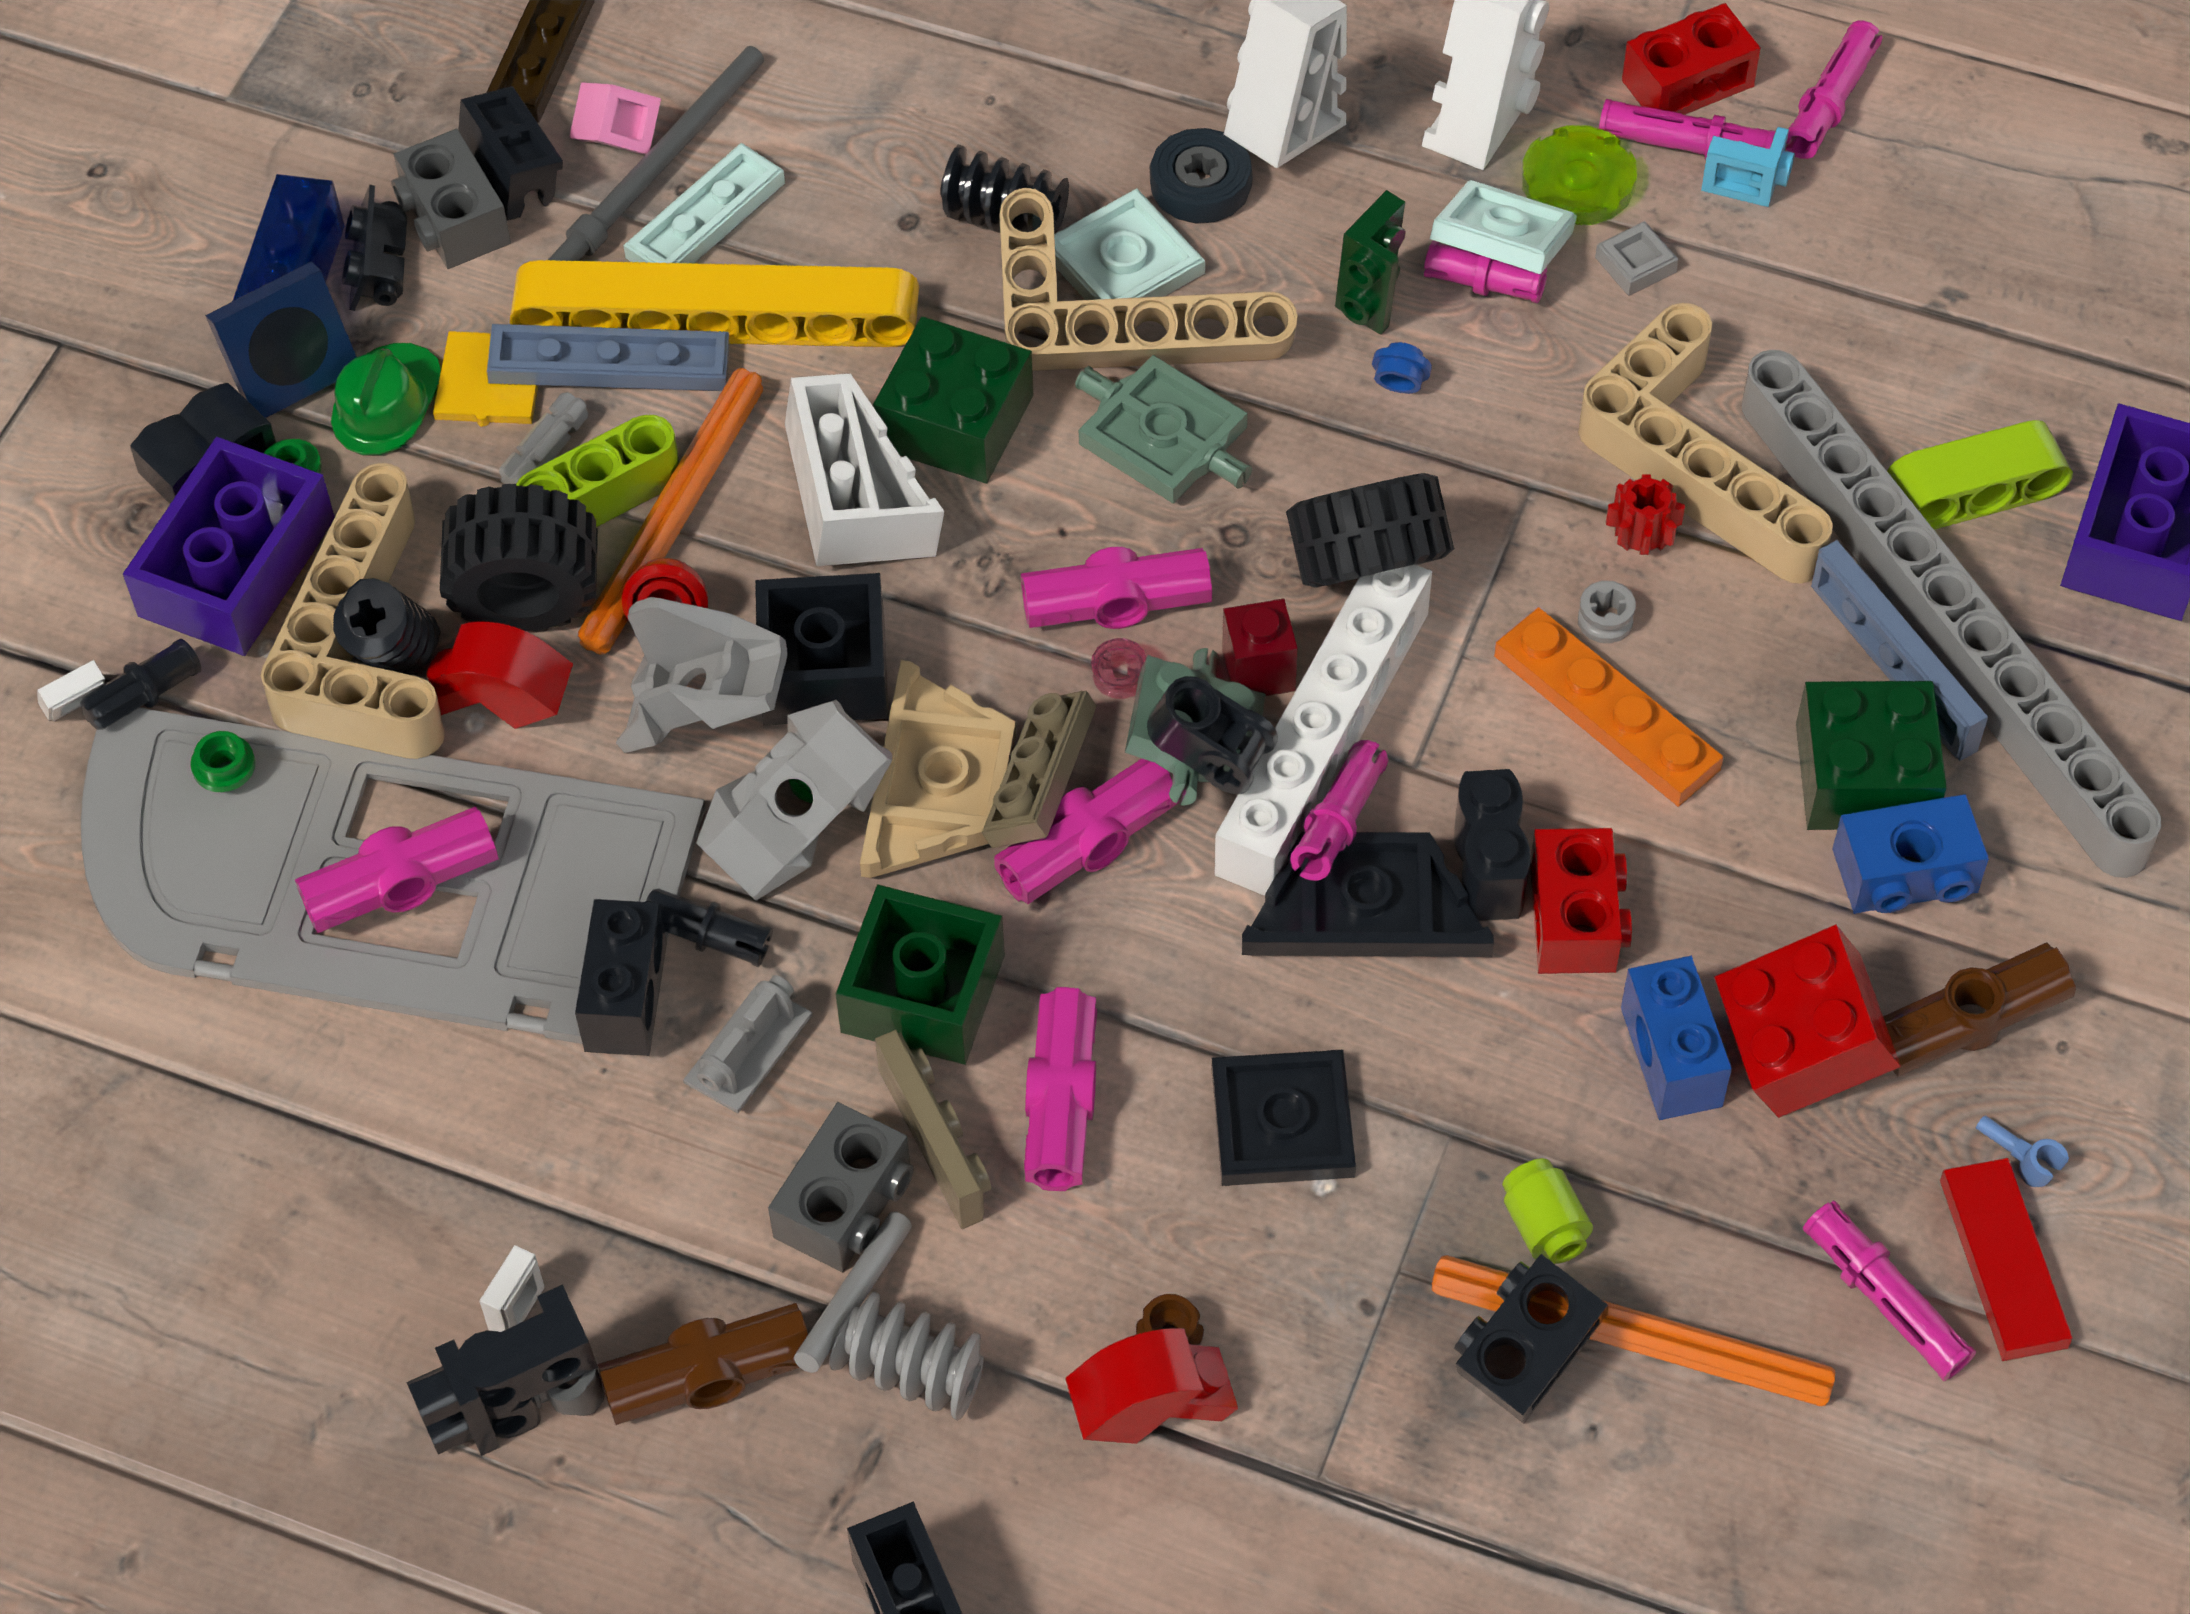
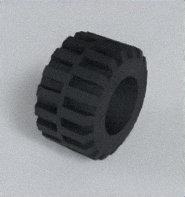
[1286,473,1454,588]
[439,484,598,632]

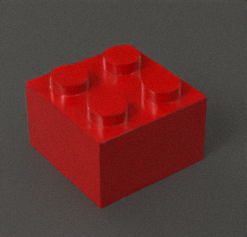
[1714,924,1901,1118]

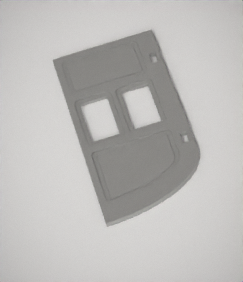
[81,708,706,1044]

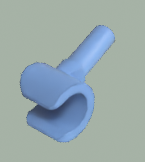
[1976,1115,2069,1187]

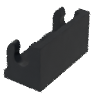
[458,86,563,221]

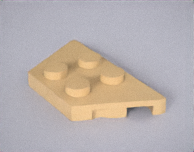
[860,660,1016,878]

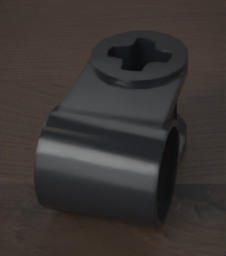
[1147,676,1279,794]

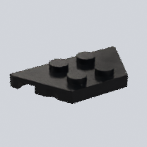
[1242,832,1494,957]

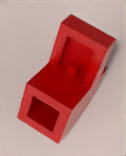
[427,622,573,729]
[1065,1328,1238,1444]

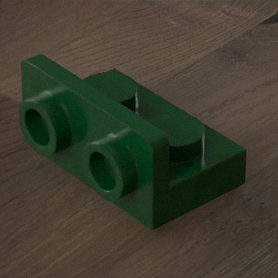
[1335,190,1406,335]

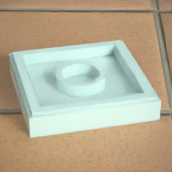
[1430,180,1577,274]
[1054,188,1205,300]

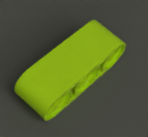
[516,415,679,527]
[1887,420,2073,530]

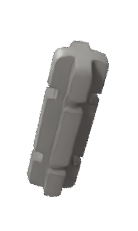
[499,392,588,484]

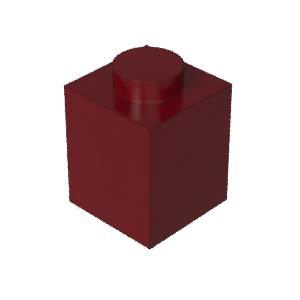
[1222,598,1298,696]

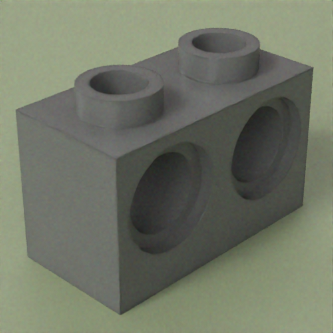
[391,128,511,269]
[768,1102,914,1273]

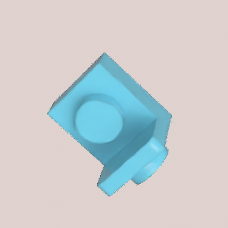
[1701,127,1795,207]

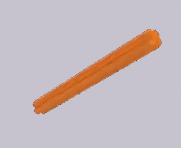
[578,368,763,655]
[1432,1255,1835,1406]

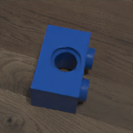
[1832,794,1989,914]
[1621,955,1732,1121]

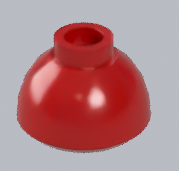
[622,558,708,621]

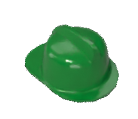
[331,343,441,456]

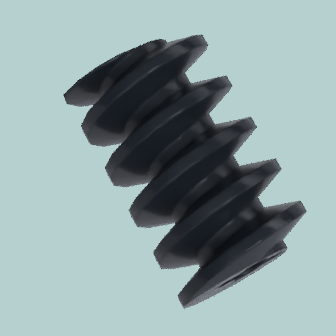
[940,144,1069,234]
[333,578,441,675]

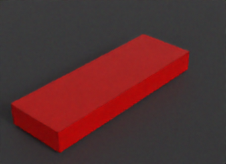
[1940,1158,2073,1361]

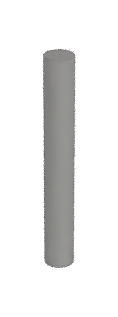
[794,1212,912,1373]

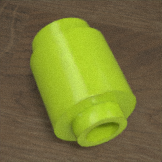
[1502,1158,1593,1264]

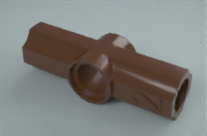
[1883,942,2076,1077]
[597,1303,808,1425]

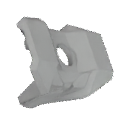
[616,597,787,753]
[696,700,892,901]

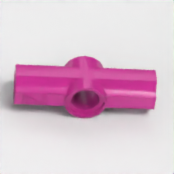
[1021,547,1212,629]
[994,758,1179,904]
[295,806,499,933]
[1024,987,1097,1191]

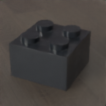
[755,573,888,726]

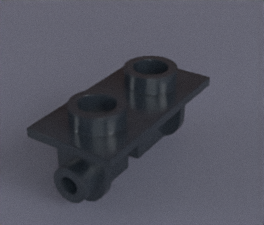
[342,184,408,311]

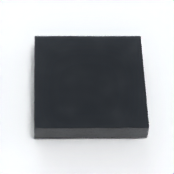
[1211,1050,1356,1186]

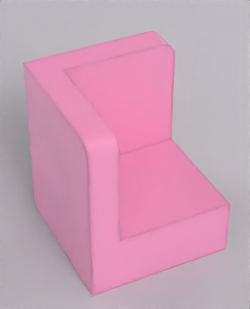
[570,83,661,154]

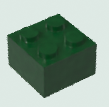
[873,316,1034,484]
[1796,681,1947,830]
[835,884,1005,1065]

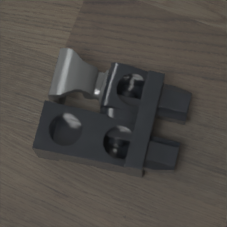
[406,1284,605,1456]

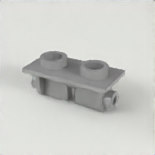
[683,975,813,1114]

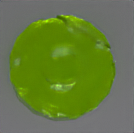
[1521,125,1637,225]

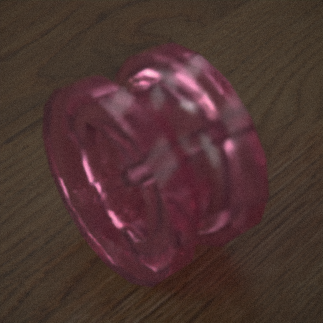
[1091,638,1146,699]

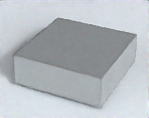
[1595,221,1679,296]

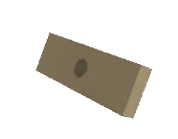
[982,690,1097,848]
[875,1030,991,1229]

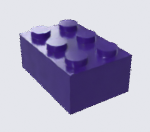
[2060,403,2190,621]
[123,437,335,656]

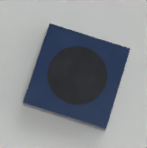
[205,262,357,418]

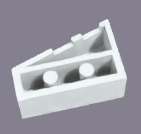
[1224,0,1347,168]
[1422,0,1549,170]
[785,373,944,566]

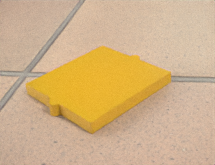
[433,331,539,427]

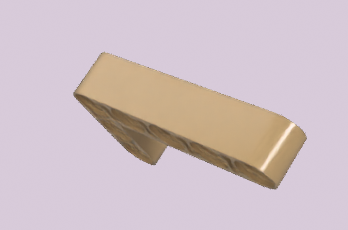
[1000,188,1298,371]
[1578,303,1833,584]
[261,463,445,759]

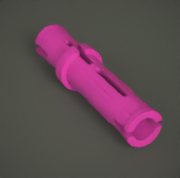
[1786,20,1883,159]
[1598,99,1776,160]
[1290,740,1389,881]
[1803,1200,1976,1381]

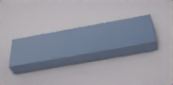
[487,324,730,391]
[1811,540,1988,761]

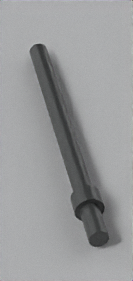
[548,46,764,261]

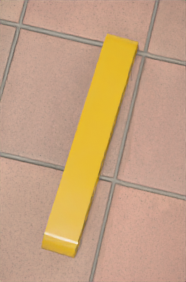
[510,260,919,347]

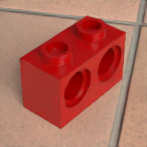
[1622,3,1761,115]
[1530,828,1632,974]

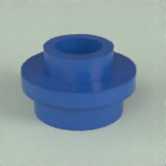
[1372,342,1432,394]

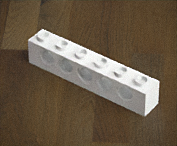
[1215,565,1432,896]

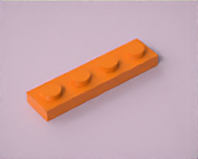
[1494,607,1724,807]

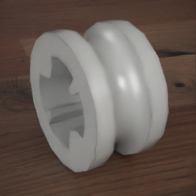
[1578,581,1636,643]

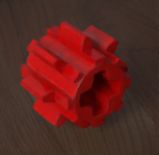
[1606,474,1685,555]

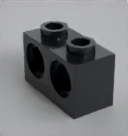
[575,899,667,1056]
[1454,1254,1608,1424]

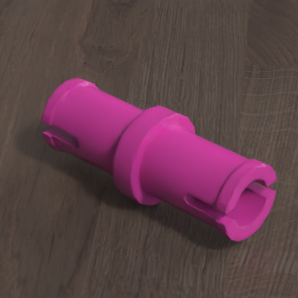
[1424,240,1547,303]

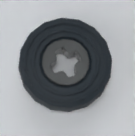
[1149,128,1253,224]

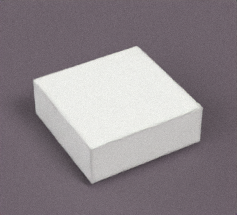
[37,660,105,721]
[479,1245,544,1332]

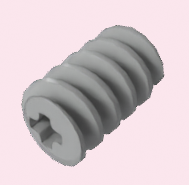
[829,1292,984,1421]

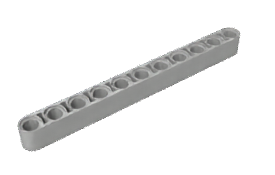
[1742,350,2161,878]

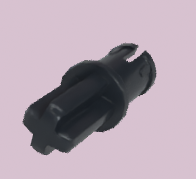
[80,639,201,730]
[645,888,773,967]

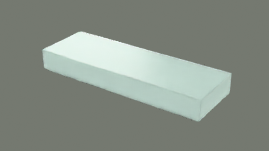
[623,143,785,263]

